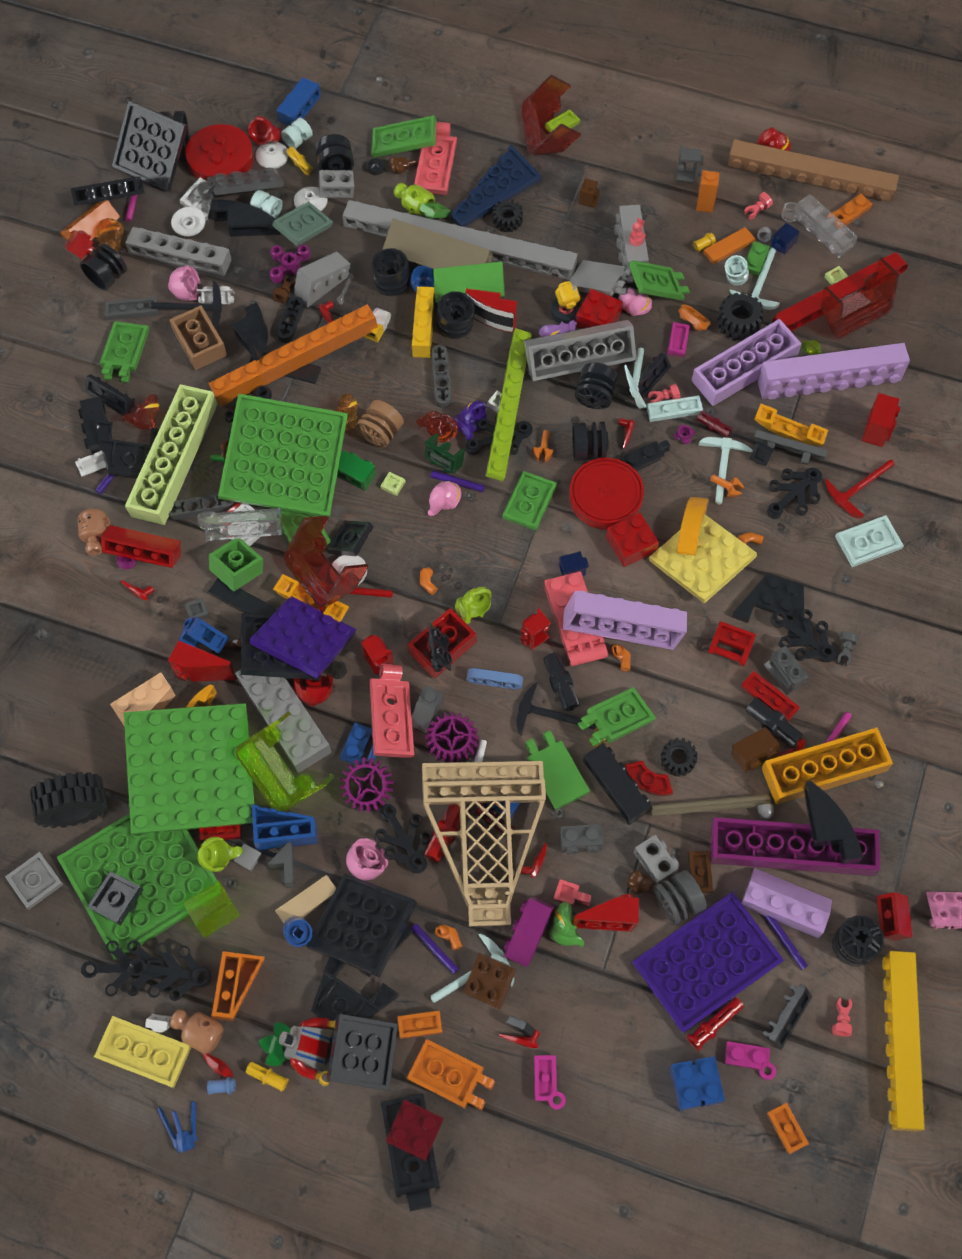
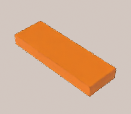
[703,227,755,265]

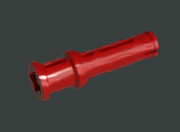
[686,997,744,1051]

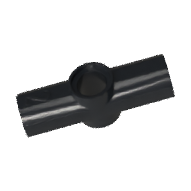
[543,653,579,712]
[745,697,803,748]

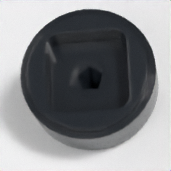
[367,158,384,175]

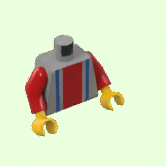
[279,1017,336,1086]

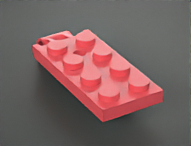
[414,122,457,195]
[370,664,414,758]

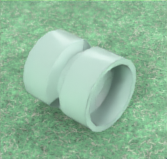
[281,118,313,149]
[250,190,282,219]
[725,255,749,286]

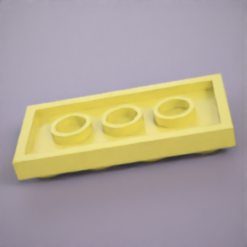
[94,1016,191,1088]

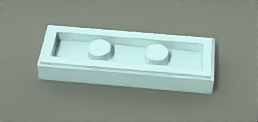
[646,396,703,422]

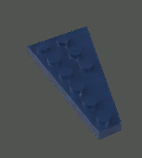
[451,145,541,227]

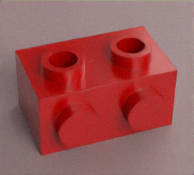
[63,230,94,260]
[876,892,913,941]

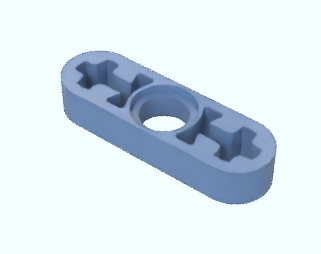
[466,668,523,690]

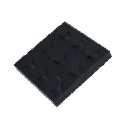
[326,1014,398,1090]

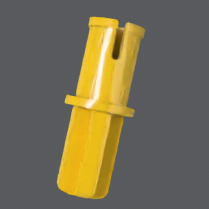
[286,146,313,175]
[246,1062,289,1092]

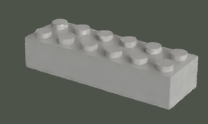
[524,320,637,381]
[235,670,332,773]

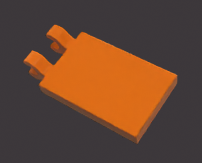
[407,1039,495,1110]

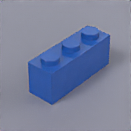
[277,77,321,126]

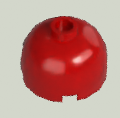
[294,674,333,706]

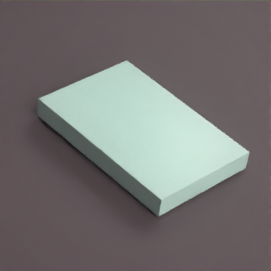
[835,515,904,567]

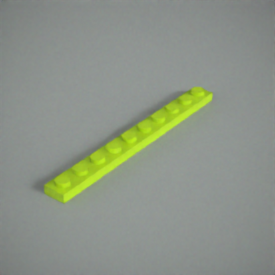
[486,328,532,481]

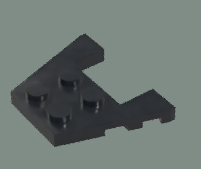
[95,419,159,479]
[732,573,805,639]
[311,957,399,1021]

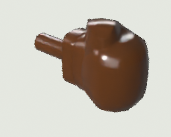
[389,156,418,174]
[627,870,655,895]

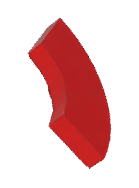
[624,760,673,796]

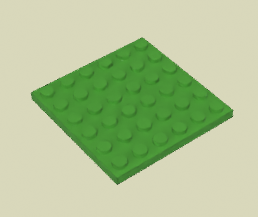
[218,393,348,518]
[124,703,254,835]
[57,813,225,961]

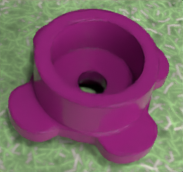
[674,425,695,444]

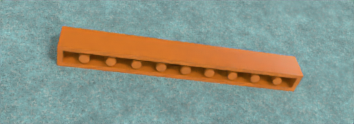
[208,304,378,407]

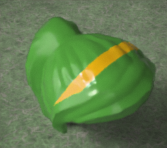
[548,901,584,947]

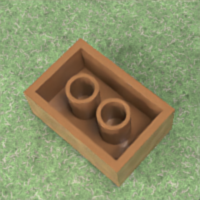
[170,305,227,370]

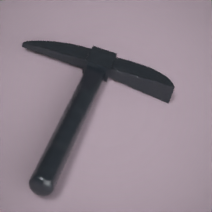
[150,280,222,330]
[516,682,597,736]

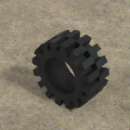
[493,199,523,232]
[660,738,698,777]

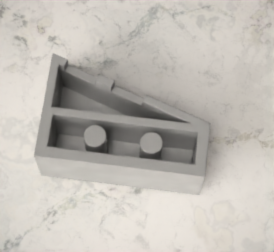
[293,252,350,308]

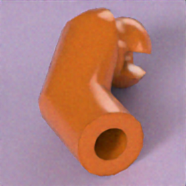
[420,567,438,595]
[611,644,631,671]
[435,924,462,950]

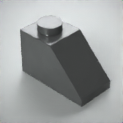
[412,685,444,734]

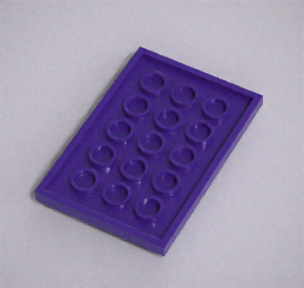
[632,892,784,1034]

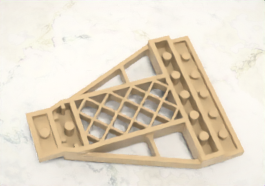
[422,761,546,927]

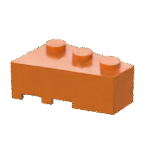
[212,951,265,1022]

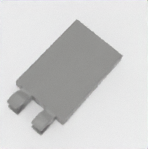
[569,260,634,297]

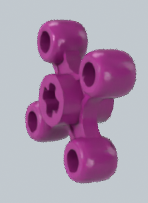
[269,245,311,284]

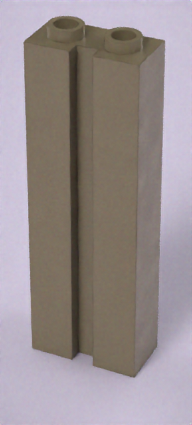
[383,218,493,269]

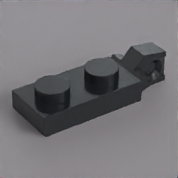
[620,440,671,471]

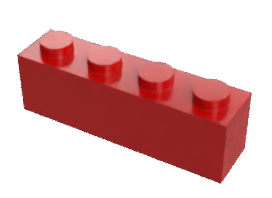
[101,525,181,568]

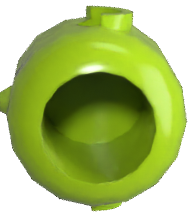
[394,183,435,217]

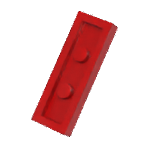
[741,671,800,722]

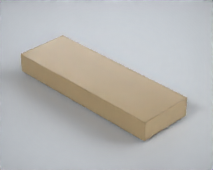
[275,875,336,923]

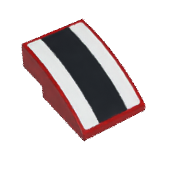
[465,288,517,333]

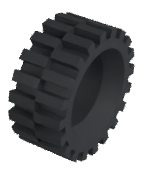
[30,772,108,828]

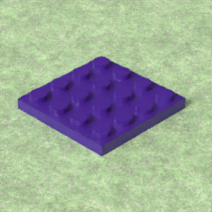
[250,596,357,679]

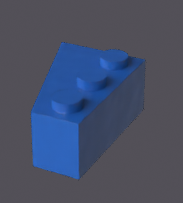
[252,804,318,850]

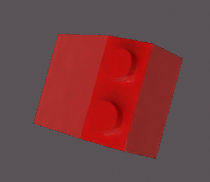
[168,641,237,682]
[571,894,639,932]

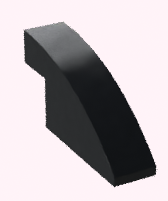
[211,199,281,237]
[231,302,268,361]
[803,781,863,865]

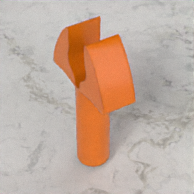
[533,430,553,463]
[710,474,744,497]

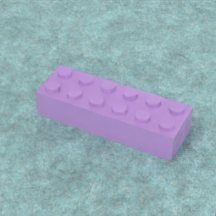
[692,319,801,406]
[563,590,687,650]

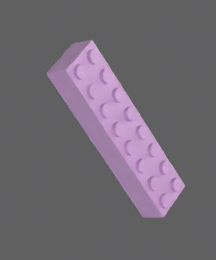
[757,343,910,400]

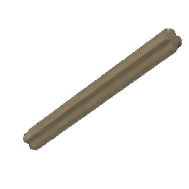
[651,794,771,816]

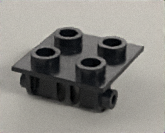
[428,623,452,672]

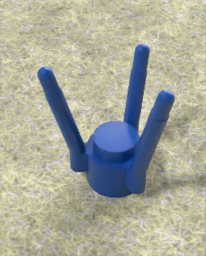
[157,1101,198,1153]

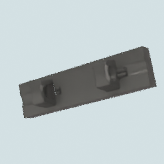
[754,430,828,465]

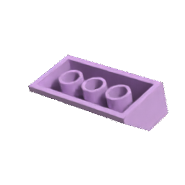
[741,868,832,938]

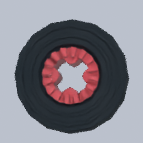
[551,298,581,324]

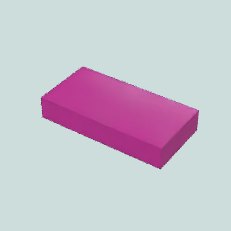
[667,322,690,357]

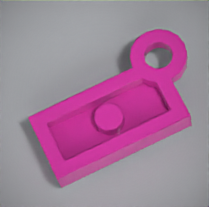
[724,1041,776,1080]
[534,1055,566,1110]

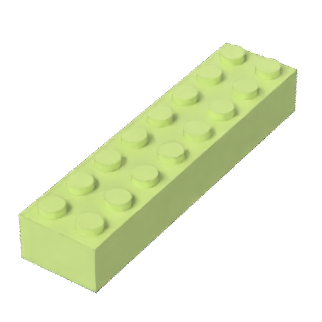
[125,384,218,525]

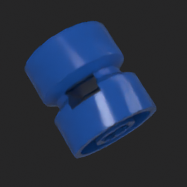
[282,916,312,947]

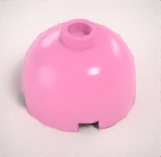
[168,265,200,301]
[346,838,388,881]

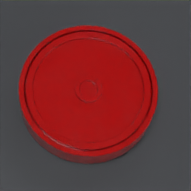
[186,124,254,182]
[569,458,644,530]

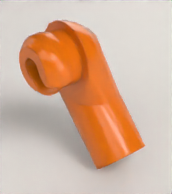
[737,532,764,545]

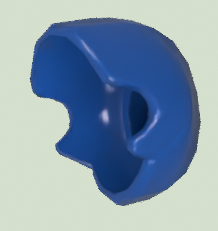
[410,265,434,292]

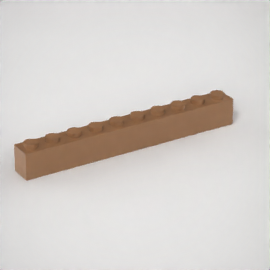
[727,139,899,202]

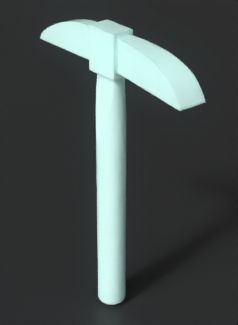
[730,248,780,310]
[624,348,647,409]
[699,437,753,505]
[430,934,514,1003]

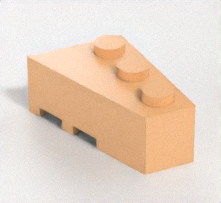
[110,673,176,725]

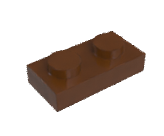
[688,851,713,893]

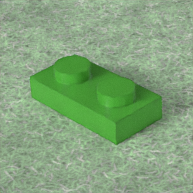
[420,203,451,219]
[746,241,770,277]

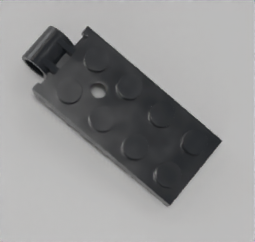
[381,1093,440,1212]

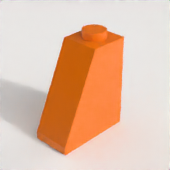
[696,170,720,213]

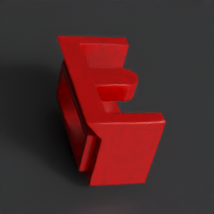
[520,607,551,651]
[361,635,394,676]

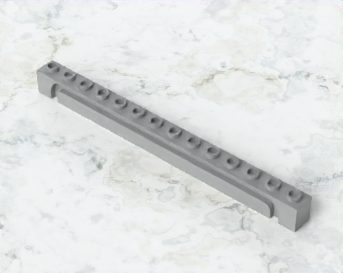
[342,200,578,280]

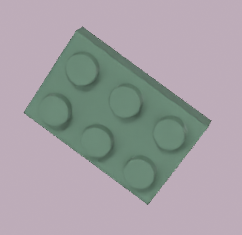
[273,201,333,246]

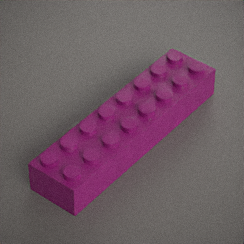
[710,817,880,876]

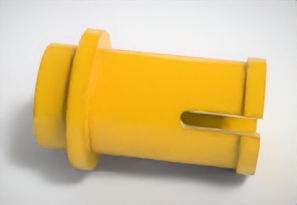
[693,233,716,252]

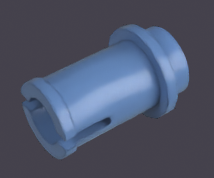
[207,1076,236,1095]

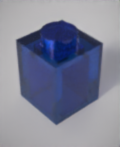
[771,223,800,255]
[559,551,589,576]

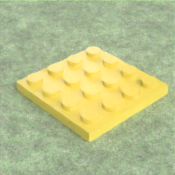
[649,514,757,604]

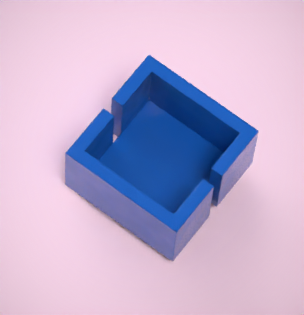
[670,1056,725,1112]

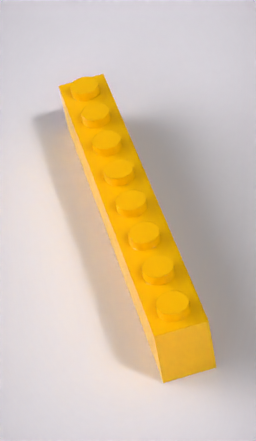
[882,951,924,1132]

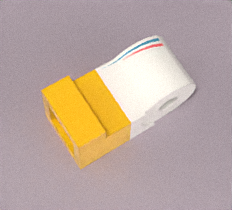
[364,308,391,342]

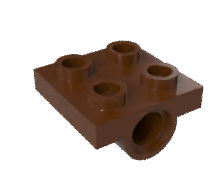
[463,953,517,1010]

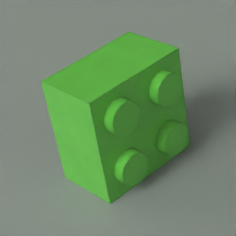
[209,537,263,591]

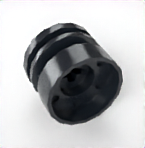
[80,243,127,291]
[371,248,411,296]
[437,291,474,339]
[575,362,618,409]
[572,421,609,461]
[832,916,884,967]

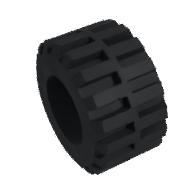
[717,292,764,341]

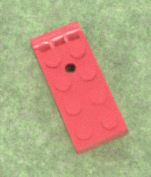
[544,571,608,667]

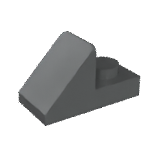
[268,842,295,888]

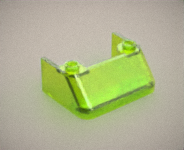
[235,711,334,812]

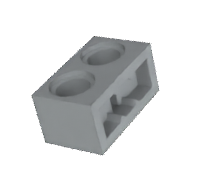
[318,170,354,198]
[634,835,679,885]

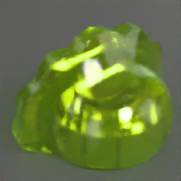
[801,340,821,355]

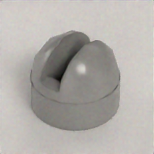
[757,226,772,242]
[757,804,774,820]

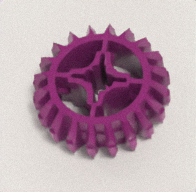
[425,711,479,763]
[339,758,394,812]

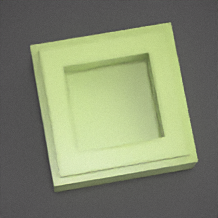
[824,266,848,285]
[380,472,406,496]

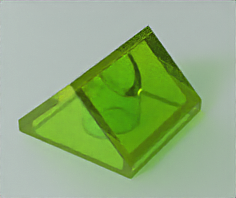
[183,880,240,938]

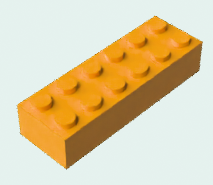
[761,727,893,805]

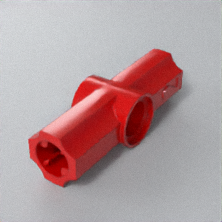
[424,804,467,863]

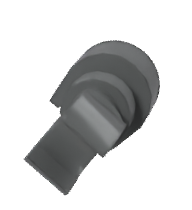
[837,631,858,667]

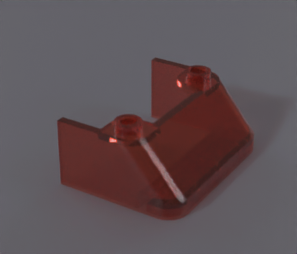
[520,75,581,155]
[821,258,900,339]
[284,516,369,607]

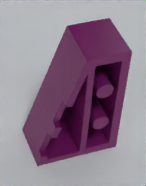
[503,896,556,967]

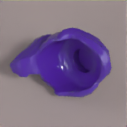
[454,400,487,441]

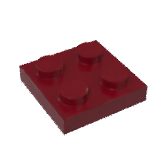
[385,1100,444,1161]

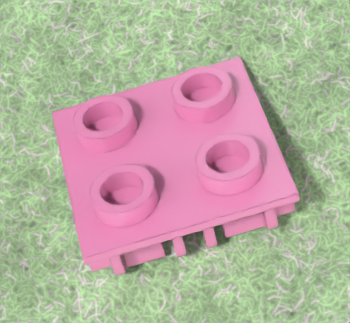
[926,892,962,929]

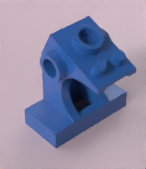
[179,617,229,654]

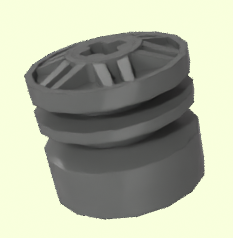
[654,870,707,926]

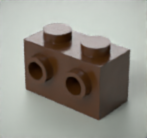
[731,727,779,772]

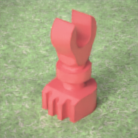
[744,192,773,220]
[629,218,646,246]
[648,384,681,403]
[832,997,853,1037]

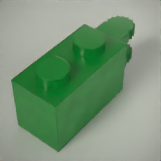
[337,450,376,491]

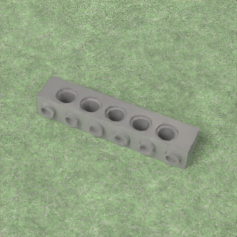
[125,227,232,276]

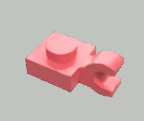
[553,879,591,907]

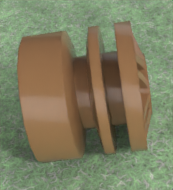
[355,400,404,449]

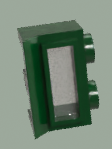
[424,433,465,474]

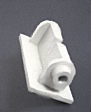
[197,286,235,305]
[75,451,106,477]

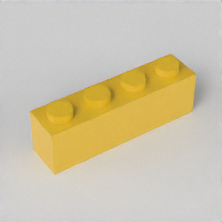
[412,287,435,358]

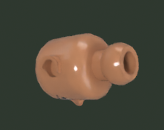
[77,508,110,556]
[169,1009,224,1054]

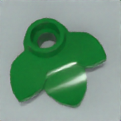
[259,1022,291,1067]

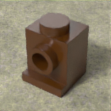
[579,178,600,208]

